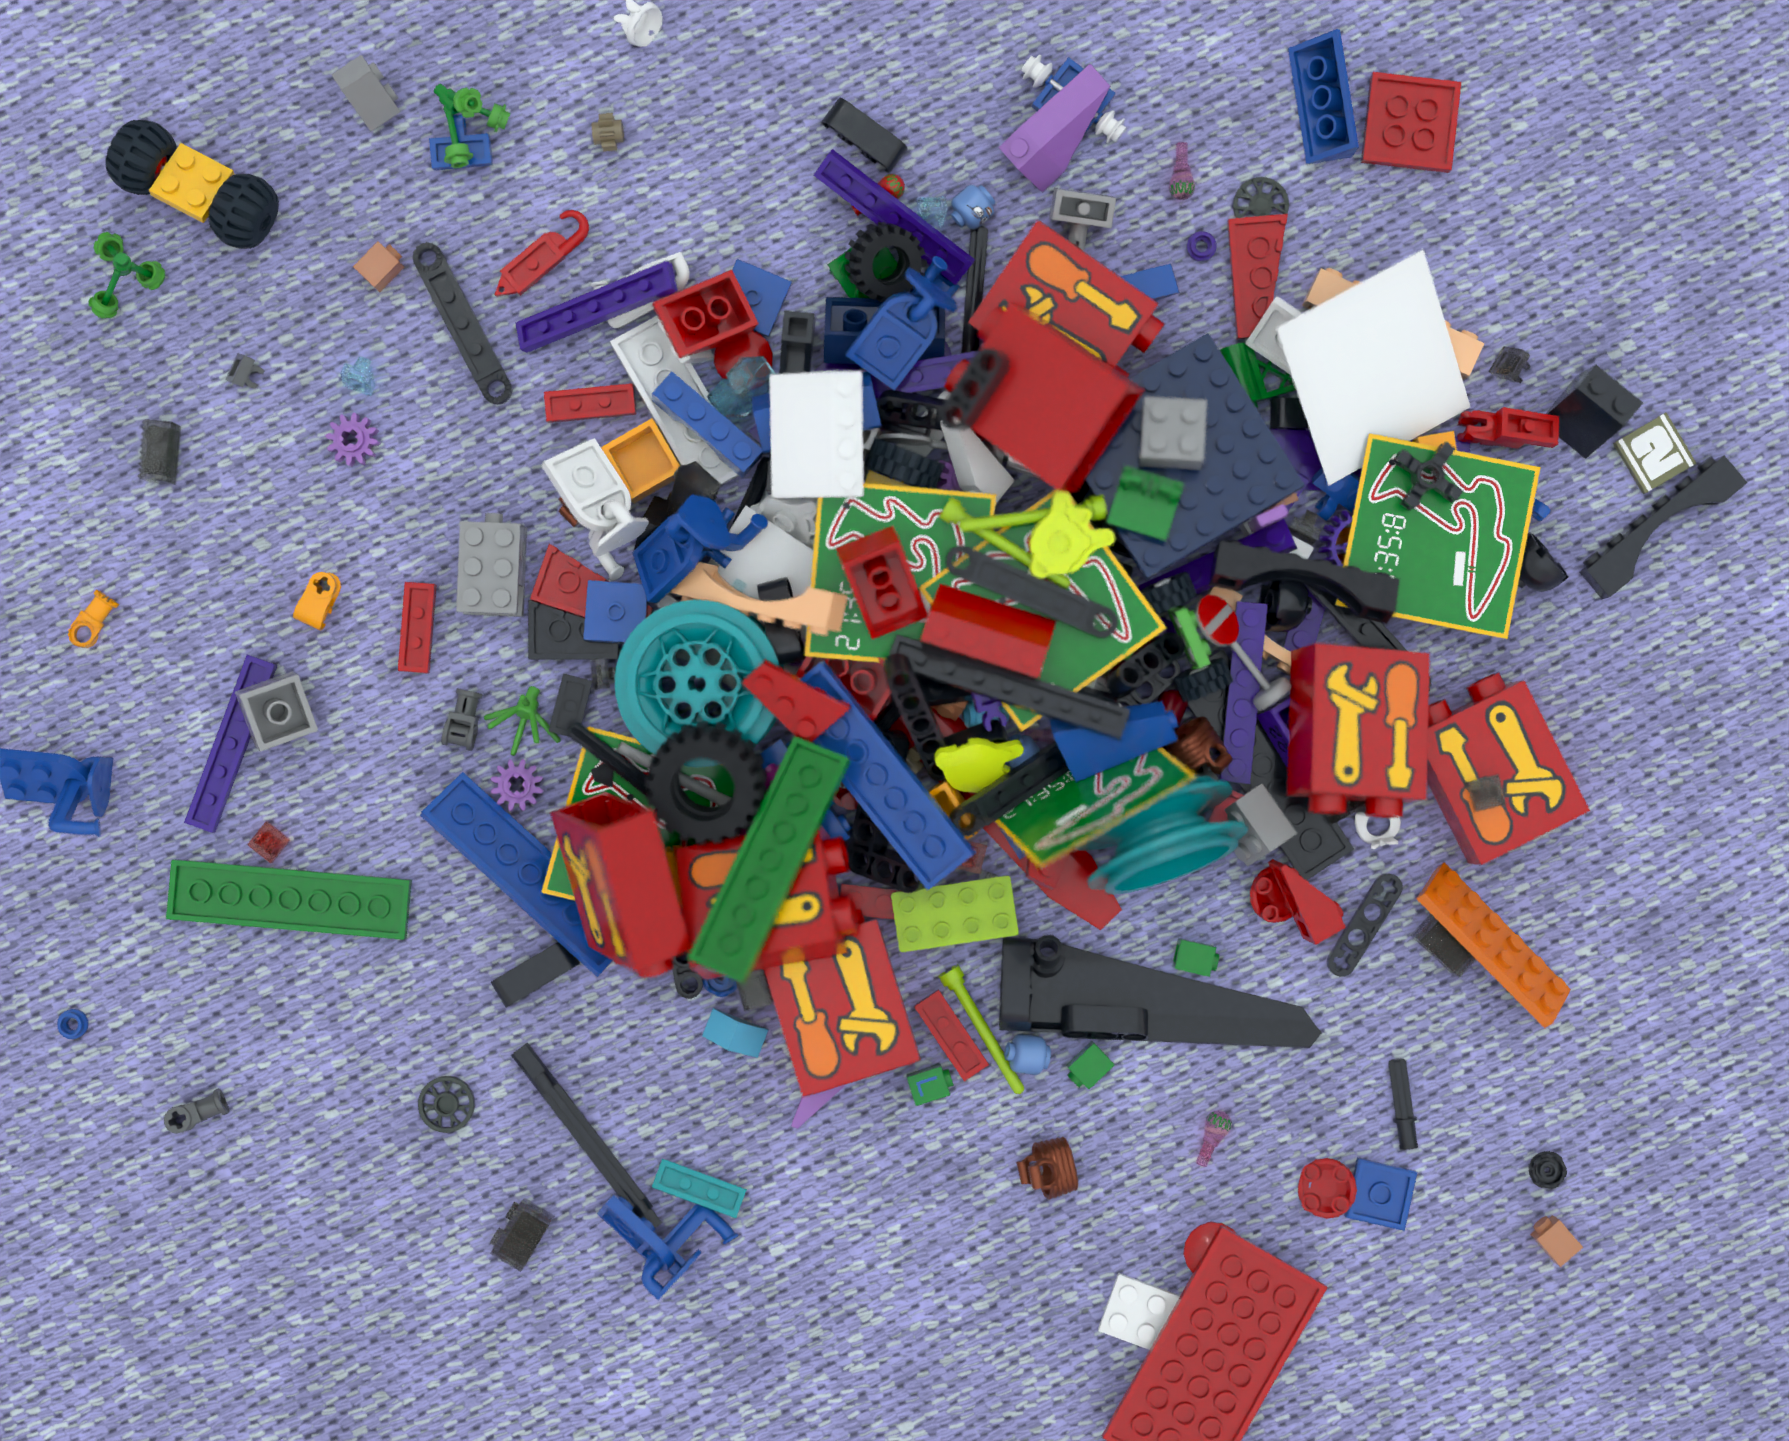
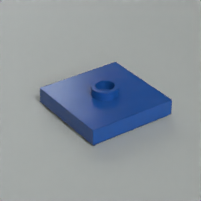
[732,259,792,337]
[583,580,648,644]
[1344,1157,1418,1231]

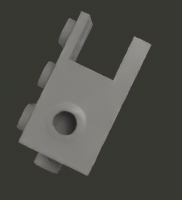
[456,513,527,617]

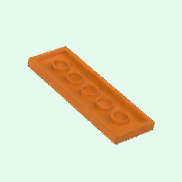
[1417,862,1571,1028]

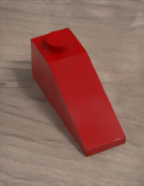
[1268,859,1346,945]

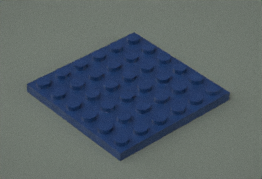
[1085,333,1305,580]

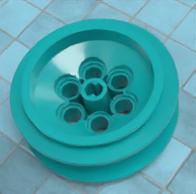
[615,600,785,767]
[1075,777,1248,895]

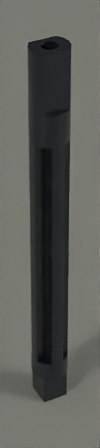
[511,1042,662,1228]

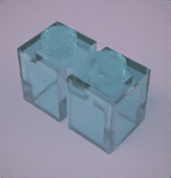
[707,356,776,419]

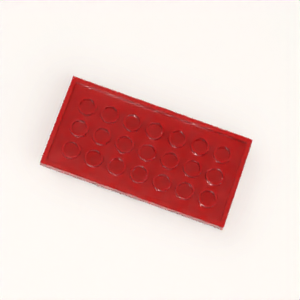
[1102,1225,1328,1441]

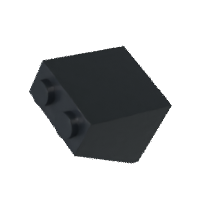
[1546,365,1643,459]

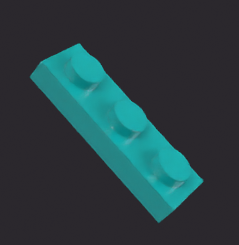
[652,1159,746,1219]

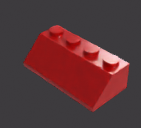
[920,584,1057,679]

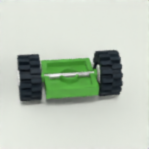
[1140,572,1234,702]

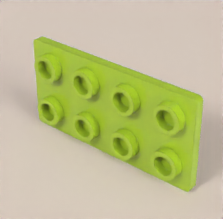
[891,875,1019,952]

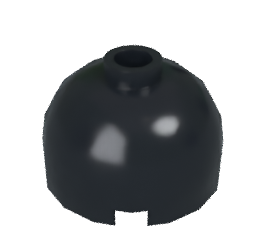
[1518,532,1569,592]
[1259,580,1312,632]

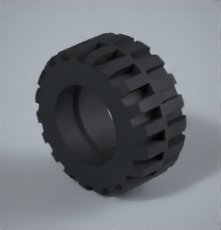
[645,721,767,845]

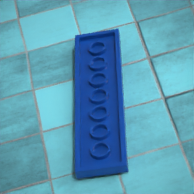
[800,661,976,890]
[420,772,613,977]

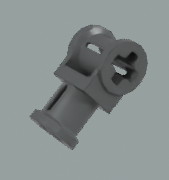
[441,688,483,751]
[164,1089,229,1134]

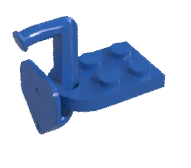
[846,256,957,391]
[632,495,768,604]
[0,748,113,837]
[597,1194,739,1300]

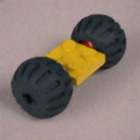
[105,120,279,249]

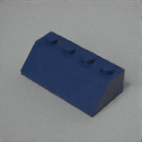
[824,297,945,364]

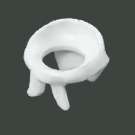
[614,0,663,47]
[1355,802,1401,849]

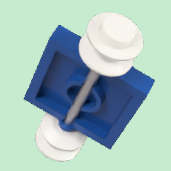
[1021,54,1126,144]

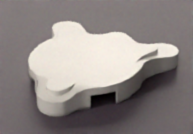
[750,494,818,550]

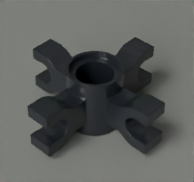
[1392,441,1464,511]

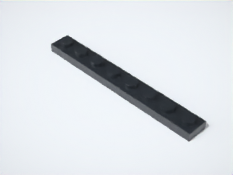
[889,634,1131,741]

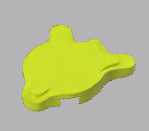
[1029,490,1115,578]
[934,738,1024,793]

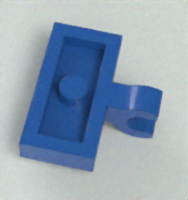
[429,114,493,171]
[1311,468,1360,521]

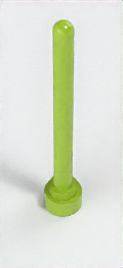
[959,495,1106,532]
[939,497,1071,589]
[938,964,1024,1094]

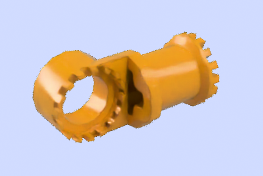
[68,590,119,648]

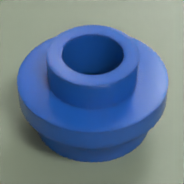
[57,1009,88,1039]

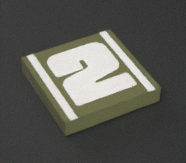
[1613,412,1697,494]

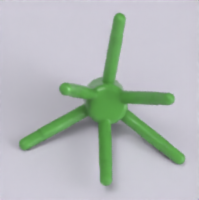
[484,686,561,756]

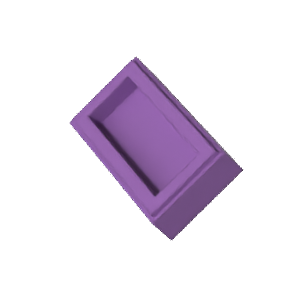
[1248,504,1288,533]

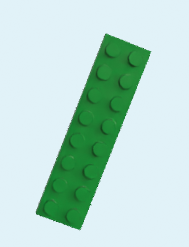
[687,736,851,985]
[166,859,412,940]

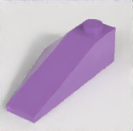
[998,64,1111,192]

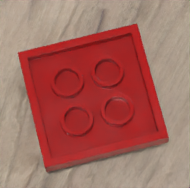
[1361,72,1462,173]

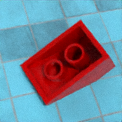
[652,270,759,359]
[836,525,928,639]

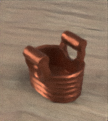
[1166,717,1233,775]
[1016,1137,1078,1200]

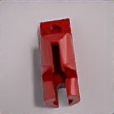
[1457,407,1559,449]

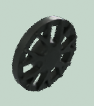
[1233,177,1289,218]
[418,1076,475,1133]

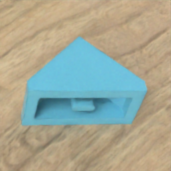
[702,1008,768,1058]

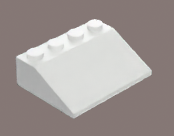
[770,371,864,498]

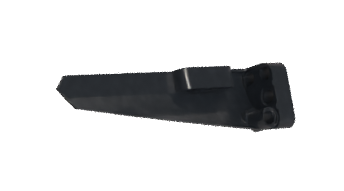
[999,935,1322,1048]

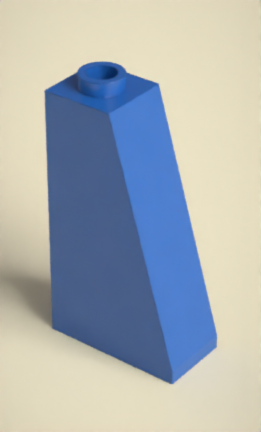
[1049,701,1179,782]

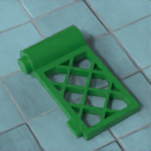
[1220,343,1297,408]

